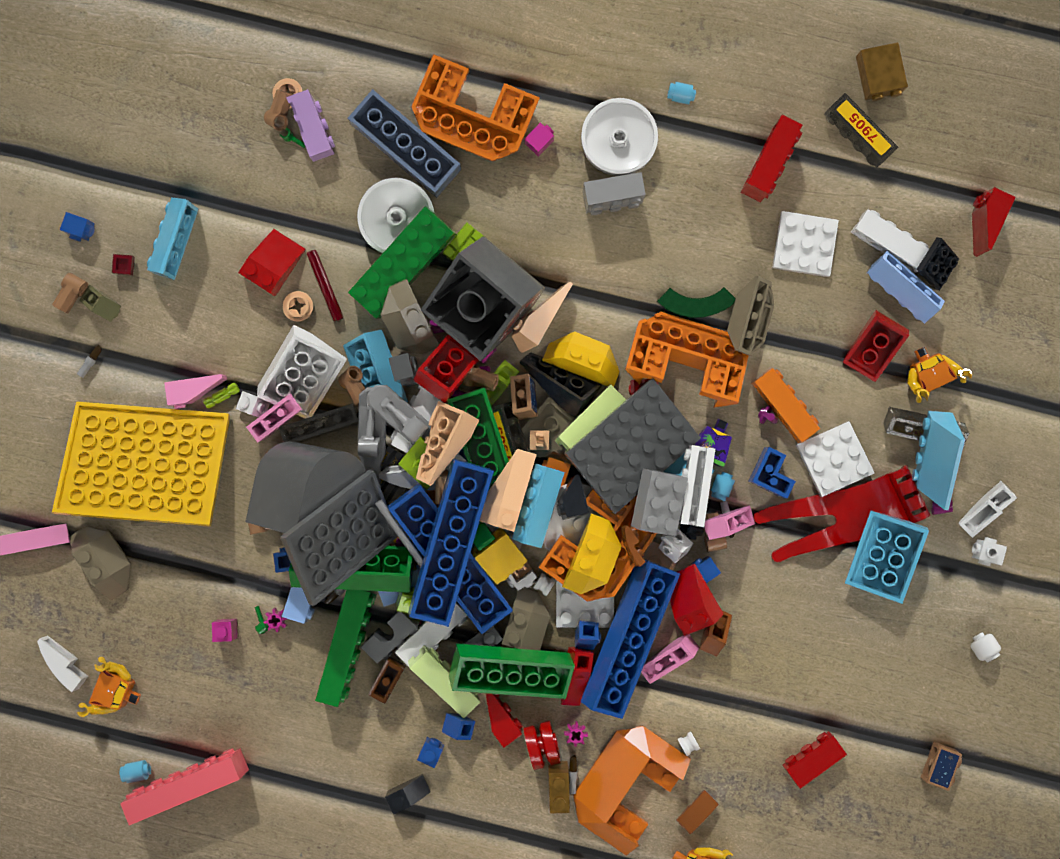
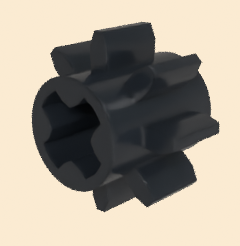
[680,524,704,540]

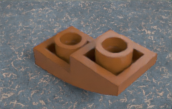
[621,525,646,567]
[676,790,719,834]

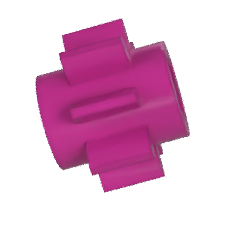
[264,607,287,632]
[564,721,588,747]

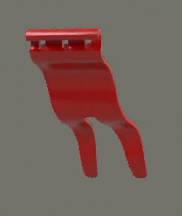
[753,465,930,562]

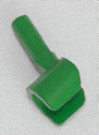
[280,128,306,148]
[254,606,269,634]

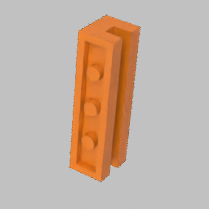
[751,368,820,443]

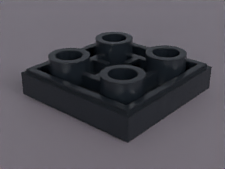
[916,237,959,291]

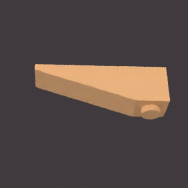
[512,282,573,353]
[416,401,479,486]
[480,449,536,532]

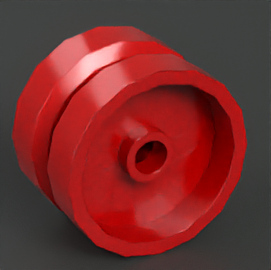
[523,721,561,771]

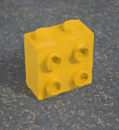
[471,528,528,585]

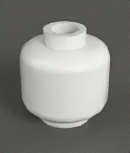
[970,632,1001,662]

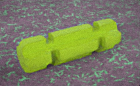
[203,383,240,408]

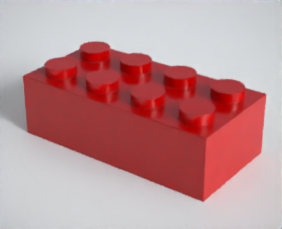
[740,114,803,203]

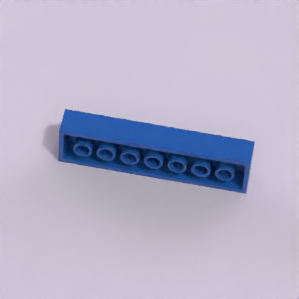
[408,459,494,627]
[387,483,513,634]
[580,559,680,719]

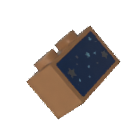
[510,374,538,420]
[920,742,962,791]

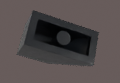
[556,474,589,520]
[385,774,431,815]

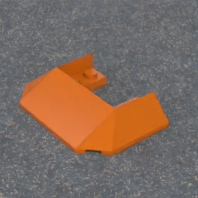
[411,54,540,162]
[625,312,749,408]
[539,488,657,601]
[573,726,691,856]

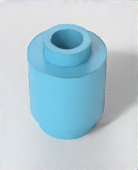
[667,82,696,105]
[711,472,735,501]
[119,760,151,783]

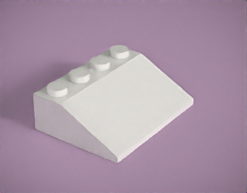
[257,325,347,420]

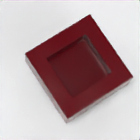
[112,254,135,276]

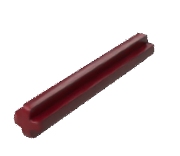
[307,250,343,322]

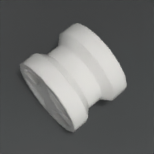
[533,572,556,596]
[678,731,700,756]

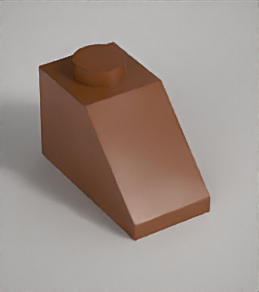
[699,611,732,657]

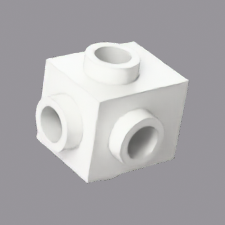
[658,529,693,563]
[972,537,1007,566]

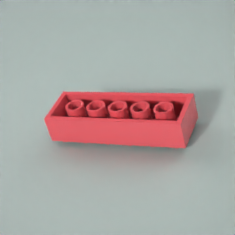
[120,748,249,826]

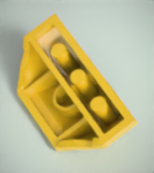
[542,331,620,387]
[562,513,622,594]

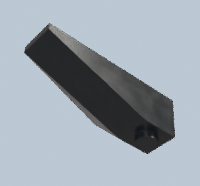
[520,352,602,418]

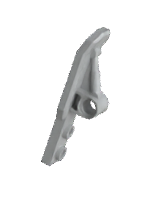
[367,385,467,471]
[358,387,387,488]

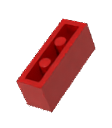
[782,731,847,789]

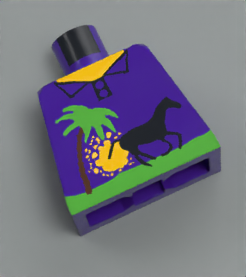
[694,419,732,467]

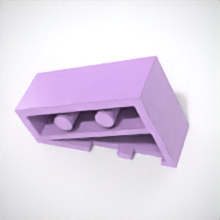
[286,89,335,162]

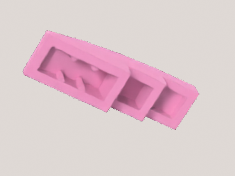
[0,524,70,556]

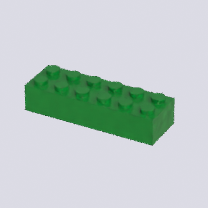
[348,206,457,319]
[448,388,509,491]
[289,546,414,593]
[315,590,377,707]
[449,643,575,699]

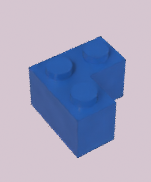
[748,447,796,499]

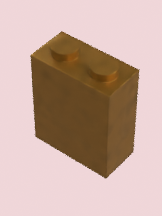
[856,42,908,101]
[548,761,570,814]

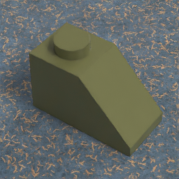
[79,285,121,322]

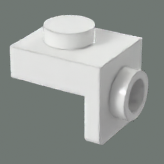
[236,391,270,417]
[506,569,537,591]

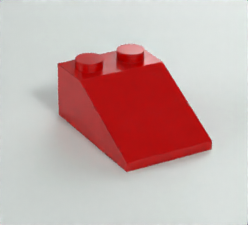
[972,187,1016,257]
[238,229,306,296]
[843,310,909,382]
[413,334,479,403]
[670,564,724,636]

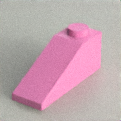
[164,374,227,409]
[246,394,302,443]
[704,505,755,540]
[641,634,699,684]

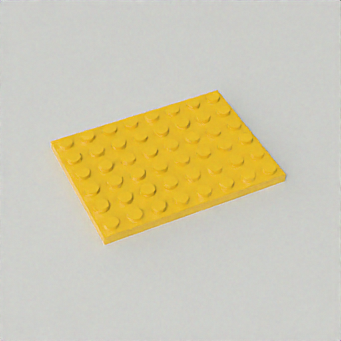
[52,402,230,527]

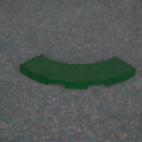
[657,287,736,318]

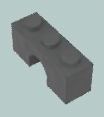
[389,353,419,387]
[361,611,421,663]

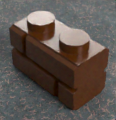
[368,657,406,704]

